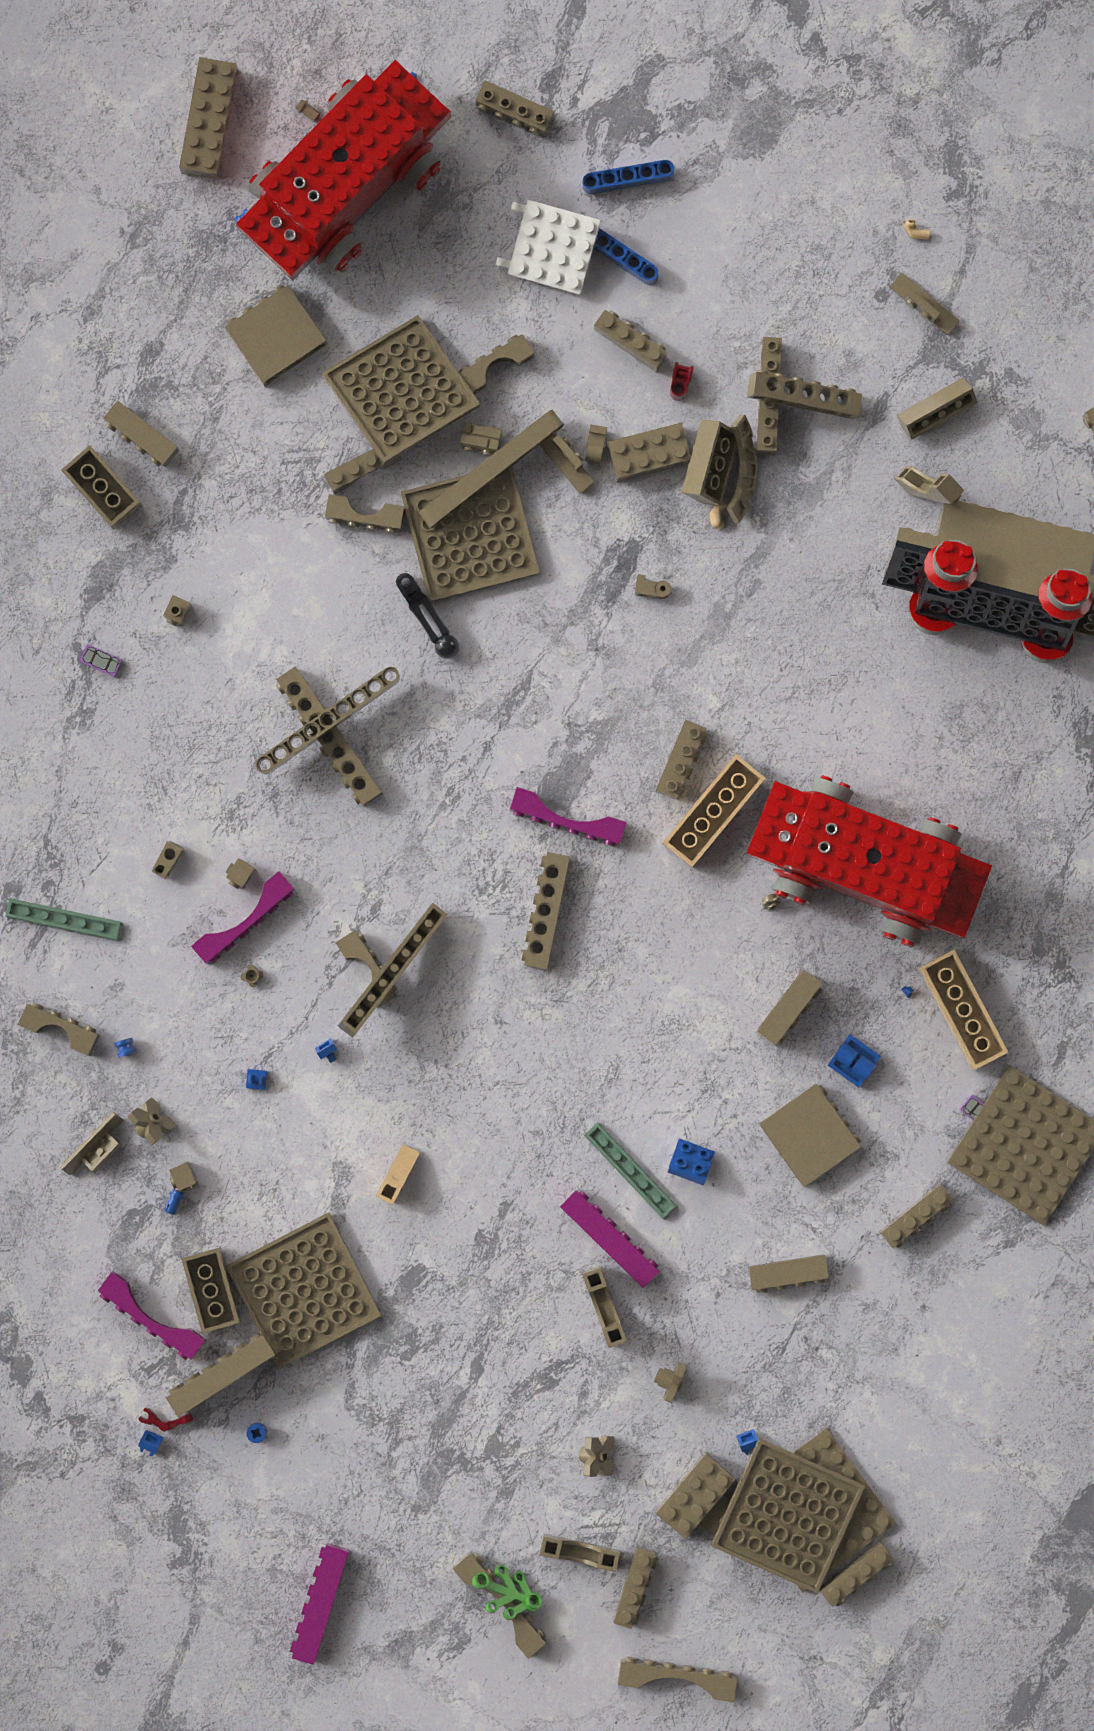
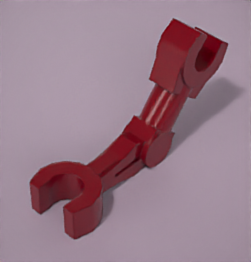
[138,1407,194,1432]

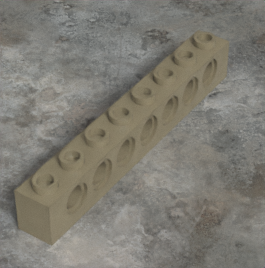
[276,667,382,806]
[338,903,448,1038]

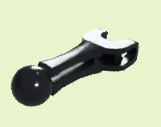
[396,573,459,659]

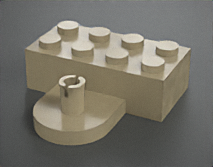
[655,1452,736,1539]

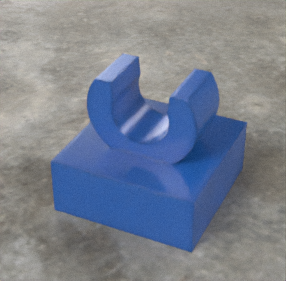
[315,1038,337,1063]
[246,1069,267,1090]
[736,1429,758,1455]
[138,1430,164,1456]

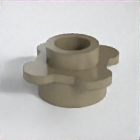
[762,894,781,910]
[240,964,263,987]

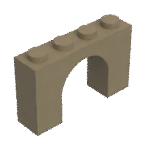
[582,1265,627,1348]

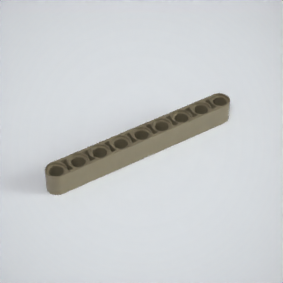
[419,410,564,529]
[256,667,400,775]

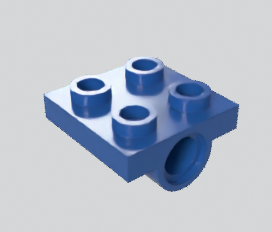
[827,1034,881,1088]
[667,1138,715,1186]

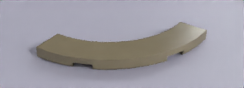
[726,415,757,523]

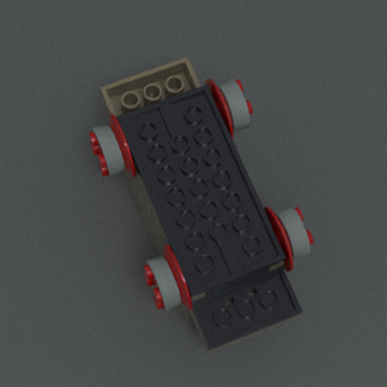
[882,500,1094,663]

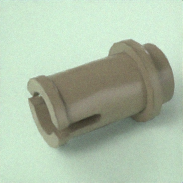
[296,99,321,122]

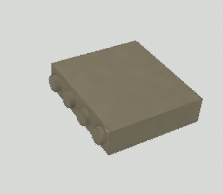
[225,285,327,387]
[759,1084,861,1187]

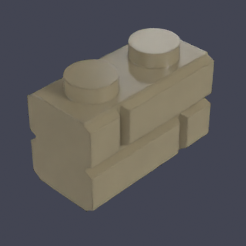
[460,422,502,456]

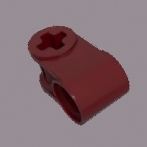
[670,362,694,401]

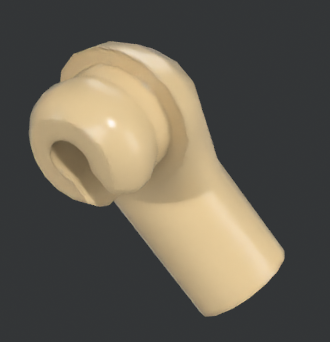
[904,219,930,240]
[709,502,727,530]

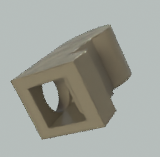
[585,424,607,463]
[634,574,671,599]
[152,841,185,880]

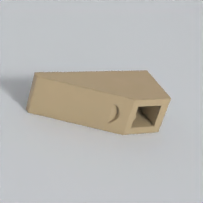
[376,1144,420,1205]

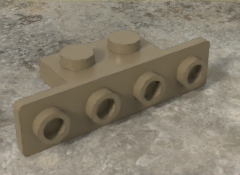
[890,273,959,335]
[540,434,594,493]
[60,1112,123,1175]

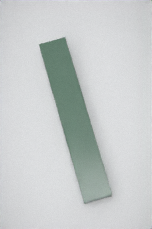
[5,898,122,941]
[584,1122,677,1220]

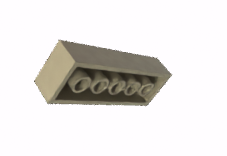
[179,57,238,180]
[166,1330,282,1417]

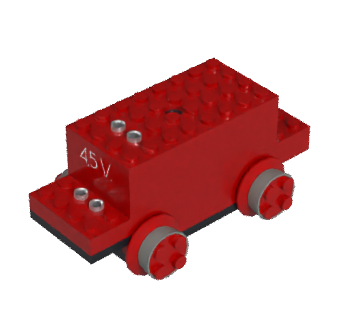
[236,60,451,281]
[746,775,993,948]

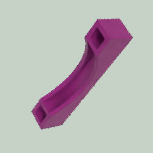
[510,787,626,847]
[191,871,295,964]
[98,1271,206,1360]

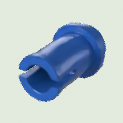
[164,1189,184,1215]

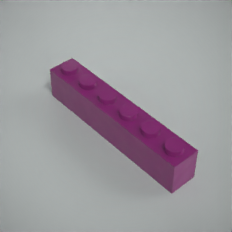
[560,1190,659,1288]
[289,1543,349,1665]

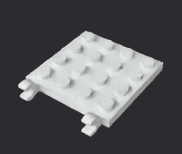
[496,200,601,295]

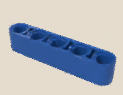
[582,160,674,194]
[594,228,658,285]

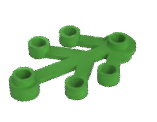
[472,1565,542,1620]

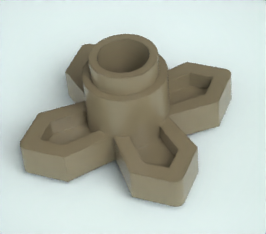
[128,1097,176,1145]
[654,1362,686,1403]
[579,1436,614,1477]

